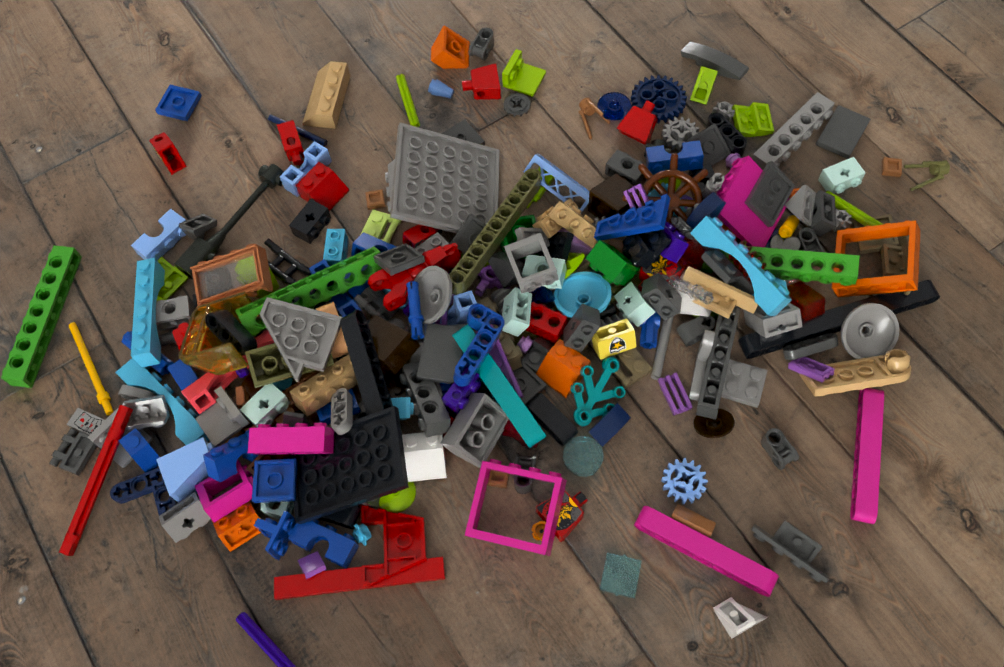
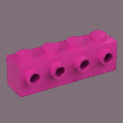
[248,423,334,455]

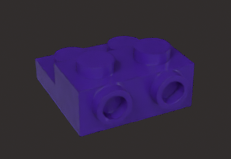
[442,368,481,414]

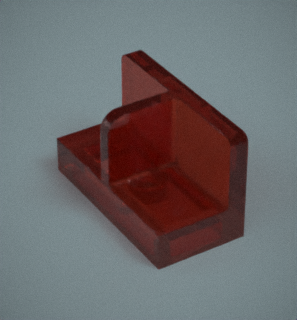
[677,235,708,271]

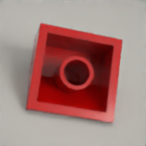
[296,162,349,211]

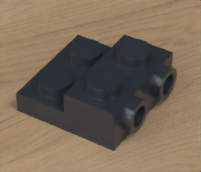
[622,229,672,269]

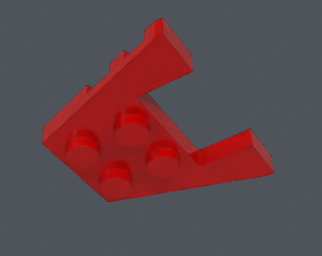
[361,505,427,587]

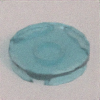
[563,436,603,477]

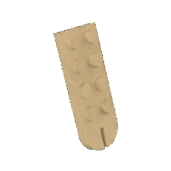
[799,349,911,396]

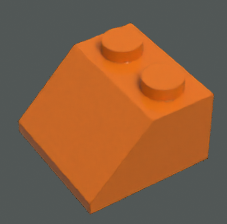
[536,339,591,398]

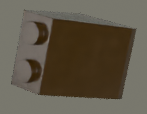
[588,174,639,220]
[367,315,420,375]

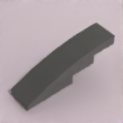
[681,41,749,80]

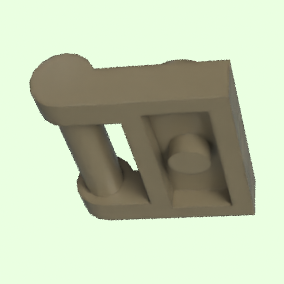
[601,348,652,389]

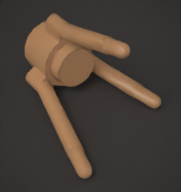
[579,98,611,139]

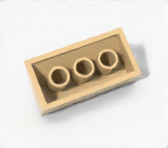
[303,61,350,129]

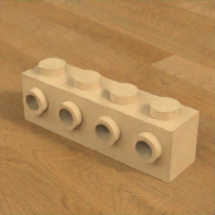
[289,354,358,417]

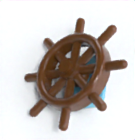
[622,153,708,232]

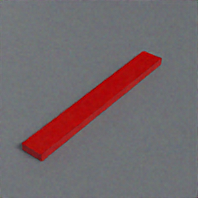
[274,557,445,600]

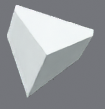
[713,597,768,639]

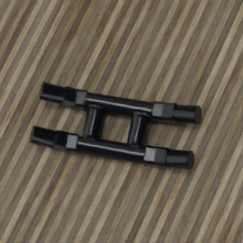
[264,238,311,285]

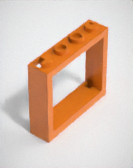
[832,220,921,298]

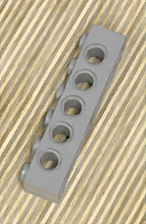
[752,92,835,170]

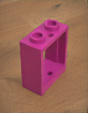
[195,459,253,523]

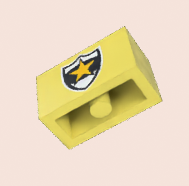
[592,318,637,360]

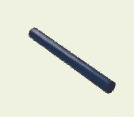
[268,114,328,146]

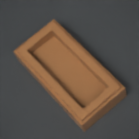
[671,504,716,538]

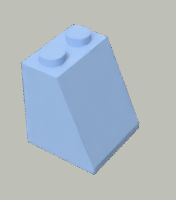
[156,438,214,503]

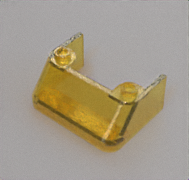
[178,292,260,375]

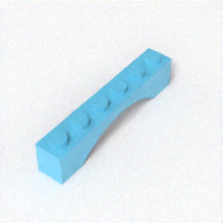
[690,216,792,317]
[131,258,165,367]
[115,358,209,445]

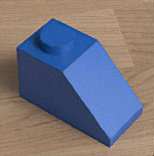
[118,428,160,473]

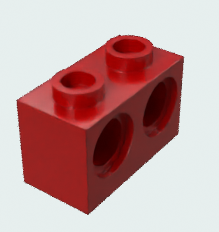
[526,302,567,343]

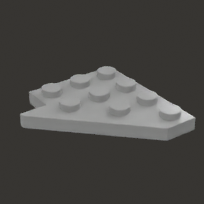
[260,297,343,382]

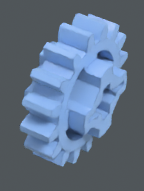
[661,458,708,504]

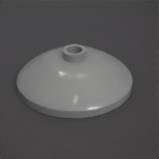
[414,266,452,324]
[841,303,900,359]

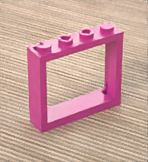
[465,459,567,556]

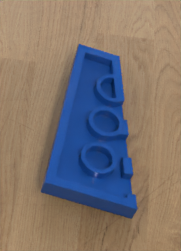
[594,194,671,241]

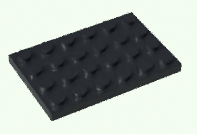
[291,406,409,524]

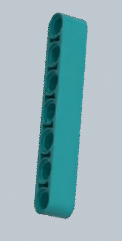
[452,324,547,448]

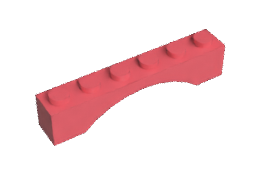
[181,330,274,415]

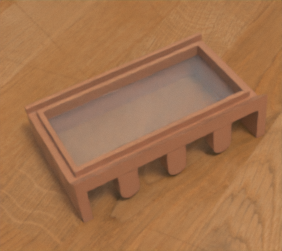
[190,244,273,313]

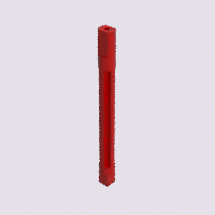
[59,405,133,556]

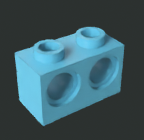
[323,229,349,266]

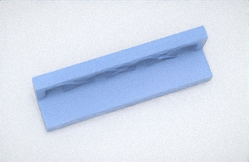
[523,154,589,213]

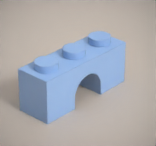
[280,141,332,197]
[131,209,186,260]

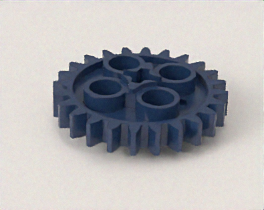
[631,75,687,124]

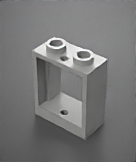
[504,233,559,293]
[743,303,802,338]

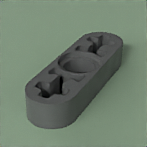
[783,333,839,360]

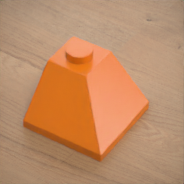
[431,25,470,69]

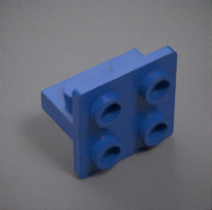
[254,511,296,560]

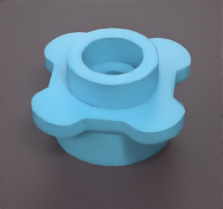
[353,524,372,546]

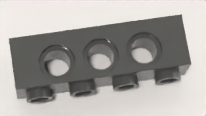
[399,361,450,437]

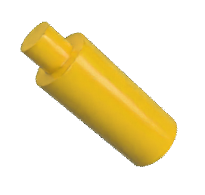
[779,215,799,238]

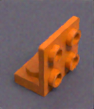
[212,500,261,552]

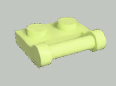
[360,210,402,244]

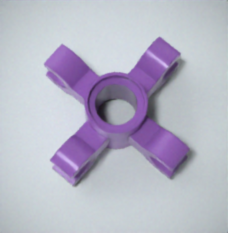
[475,265,510,297]

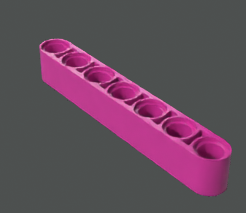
[850,388,884,524]
[634,506,779,597]

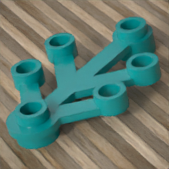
[570,357,626,426]

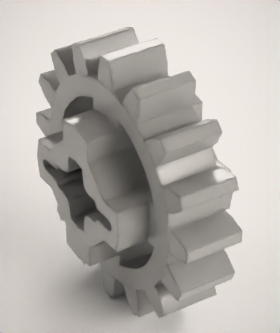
[661,117,699,152]

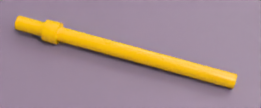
[68,322,114,416]

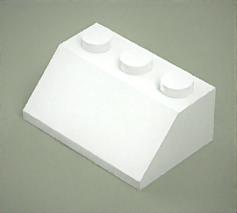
[402,432,447,482]

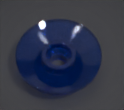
[597,92,632,121]

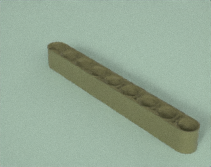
[449,168,541,295]

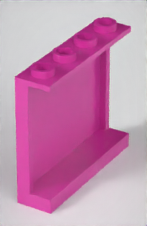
[716,155,790,247]

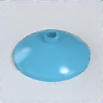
[554,271,612,318]

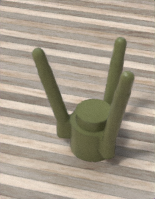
[904,160,950,191]

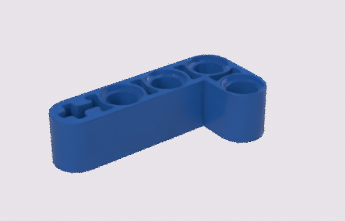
[453,303,505,387]

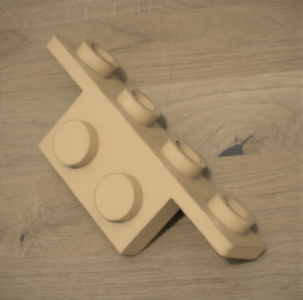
[532,198,578,238]
[548,201,610,249]
[683,266,758,319]

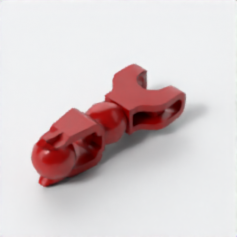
[368,243,461,311]

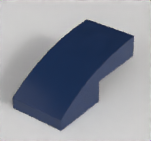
[686,192,726,229]
[588,403,631,447]

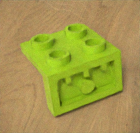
[502,49,546,97]

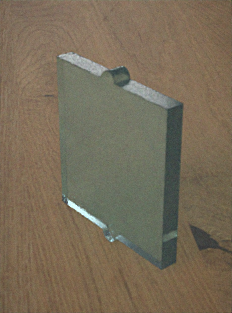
[600,552,642,598]

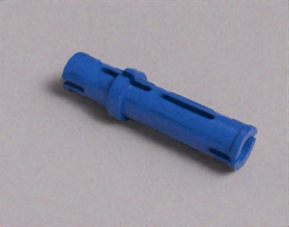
[406,281,424,340]

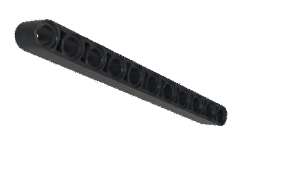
[738,280,940,359]

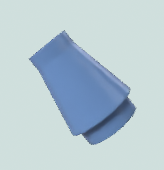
[428,79,454,99]

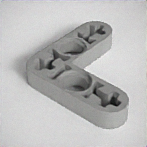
[689,330,715,401]

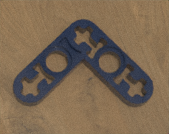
[110,468,178,516]

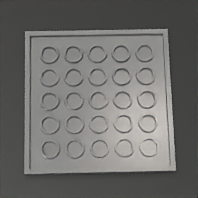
[390,122,500,233]

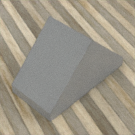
[785,185,816,226]

